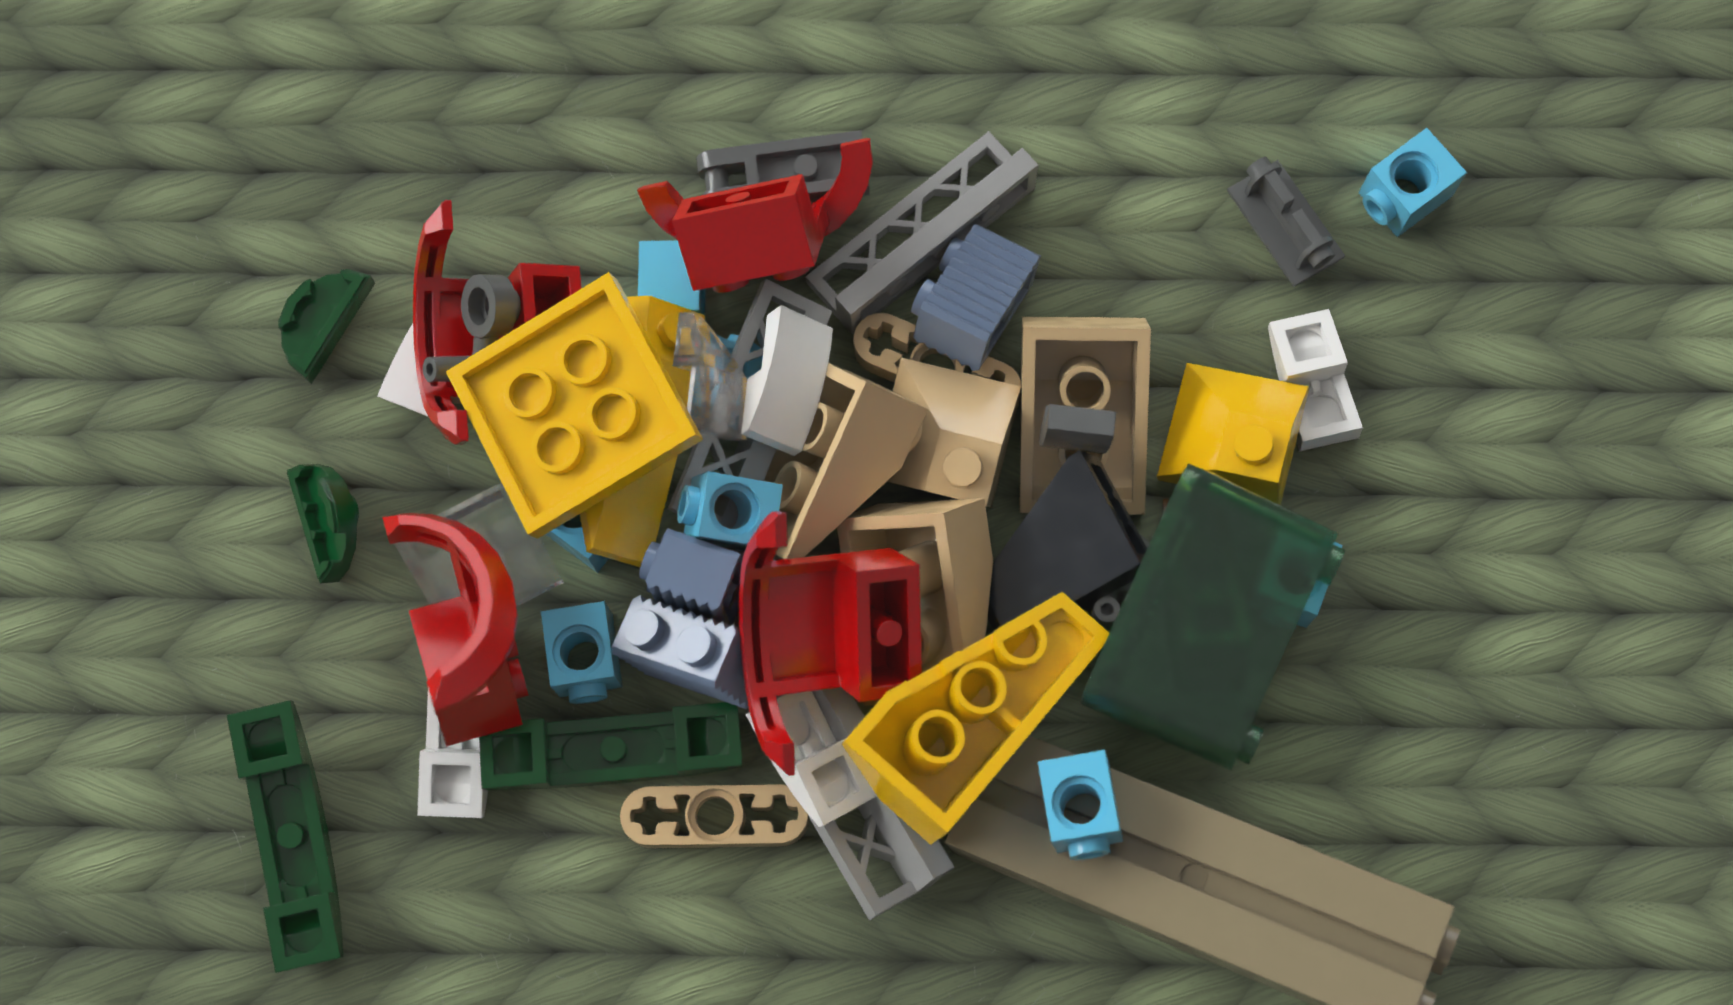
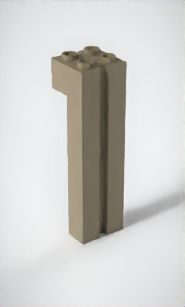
[945,735,1461,1005]

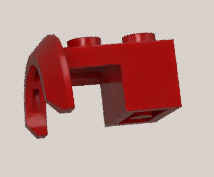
[637,138,873,293]
[413,200,582,445]
[739,511,922,776]
[382,513,528,747]

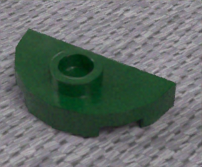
[278,269,375,384]
[287,464,359,584]

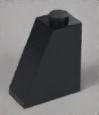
[987,450,1157,630]

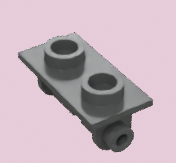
[1227,157,1345,287]

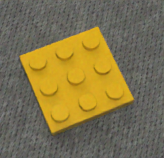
[446,272,703,539]

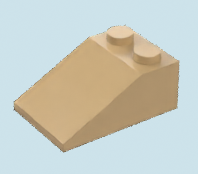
[1020,317,1151,515]
[764,362,928,559]
[837,498,993,706]

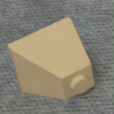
[887,357,1022,508]

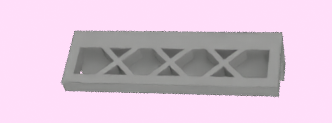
[805,131,1038,335]
[667,279,832,529]
[746,687,954,921]

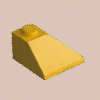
[1157,363,1309,506]

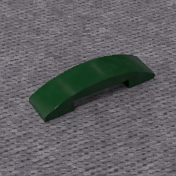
[227,700,343,973]
[479,702,743,790]

